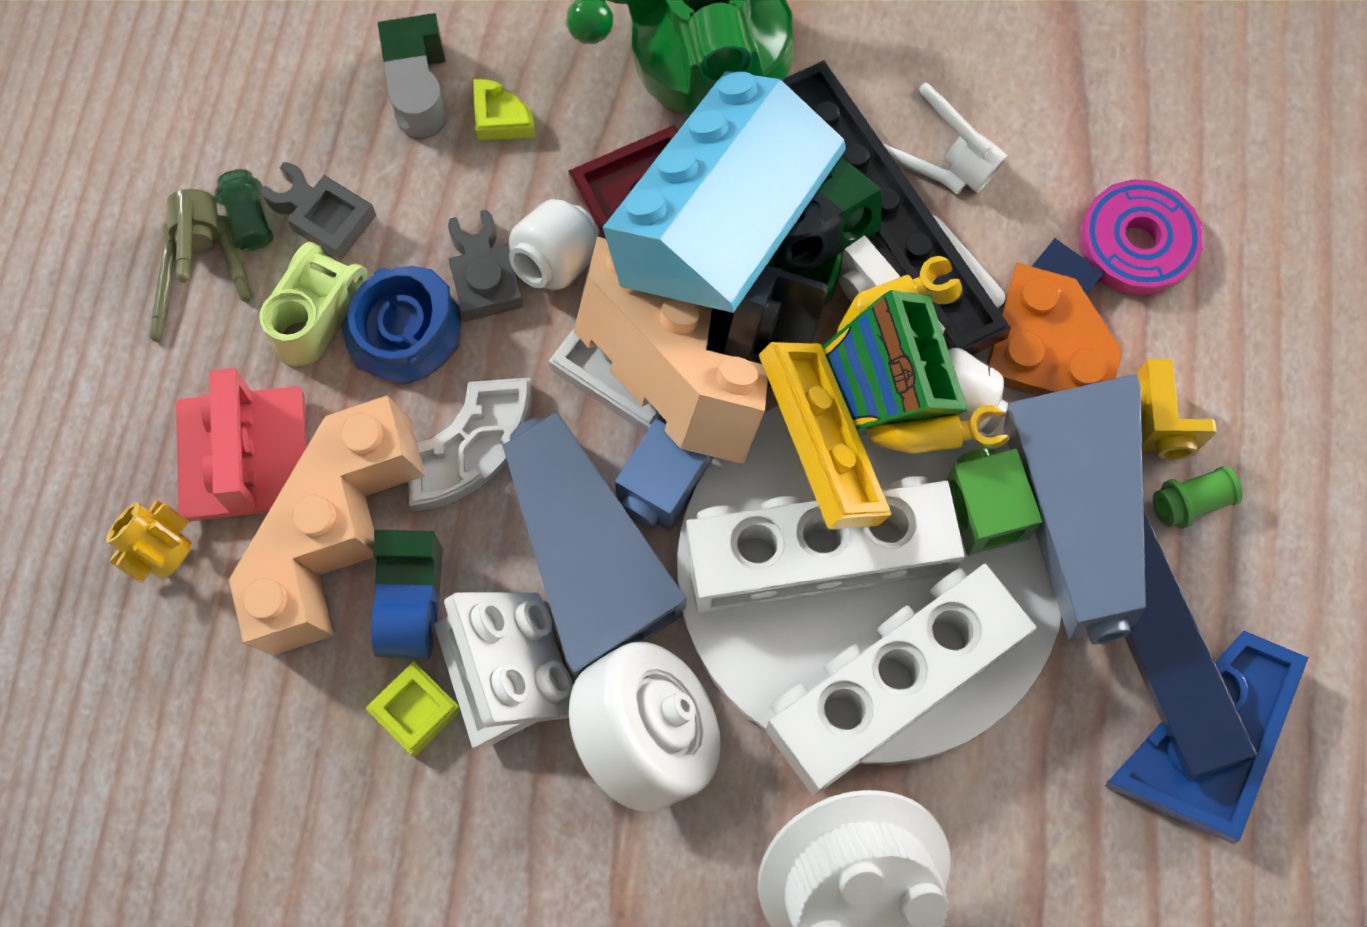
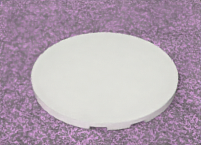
[677,405,1062,766]

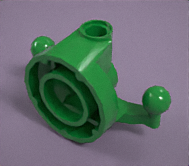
[566,0,794,115]

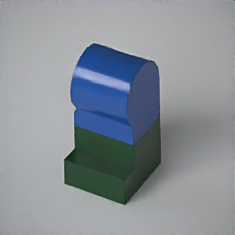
[371,530,443,658]

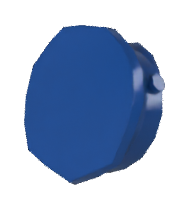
[341,266,461,385]

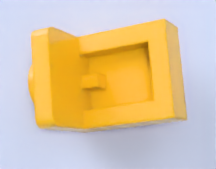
[1135,359,1217,459]

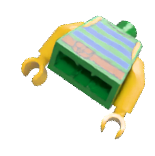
[822,256,1009,454]

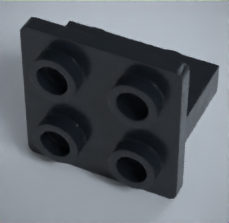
[706,265,828,386]

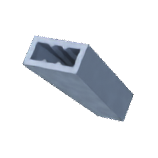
[1003,374,1146,645]
[502,411,687,681]

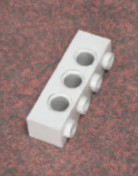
[685,476,965,613]
[765,563,1037,797]

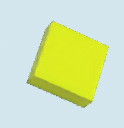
[365,661,461,758]

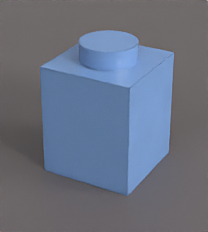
[615,419,711,532]

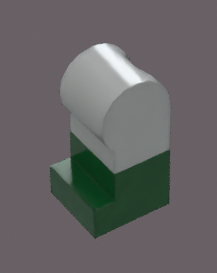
[377,13,446,138]

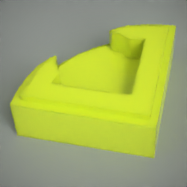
[473,79,536,141]

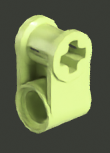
[260,242,368,367]

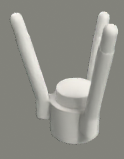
[883,83,1008,195]

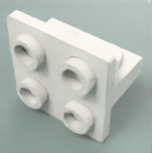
[434,592,573,748]

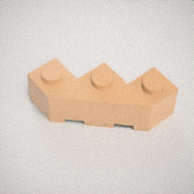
[574,237,768,464]
[229,395,425,656]

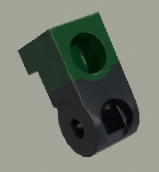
[771,157,882,272]

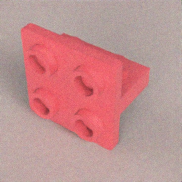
[176,368,307,522]

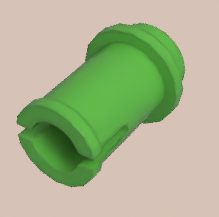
[1153,466,1243,529]

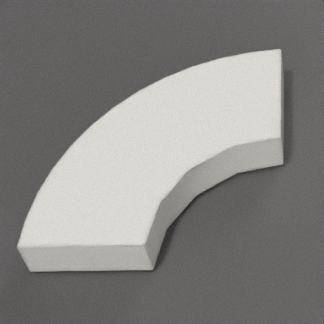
[408,377,532,512]

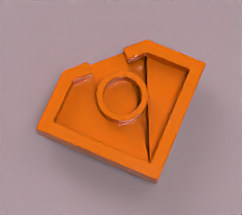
[987,263,1122,396]

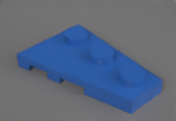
[1105,631,1309,845]

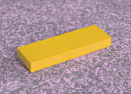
[759,342,892,529]

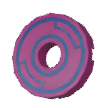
[1079,179,1203,297]

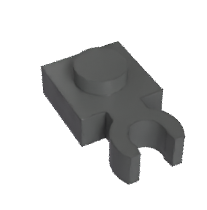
[260,162,377,261]
[448,210,523,322]

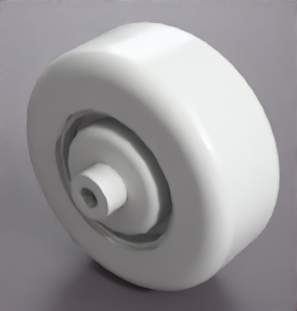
[569,642,721,812]

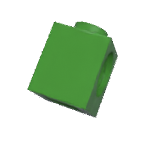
[946,448,1043,556]

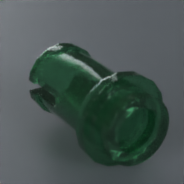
[214,169,274,251]

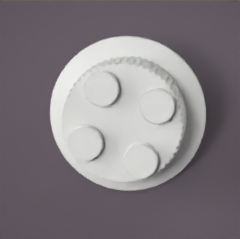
[757,790,951,927]

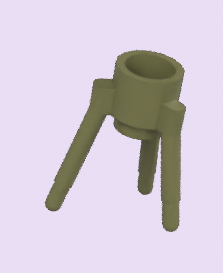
[150,189,252,342]

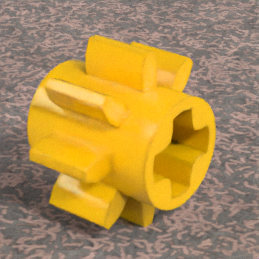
[106,500,192,583]

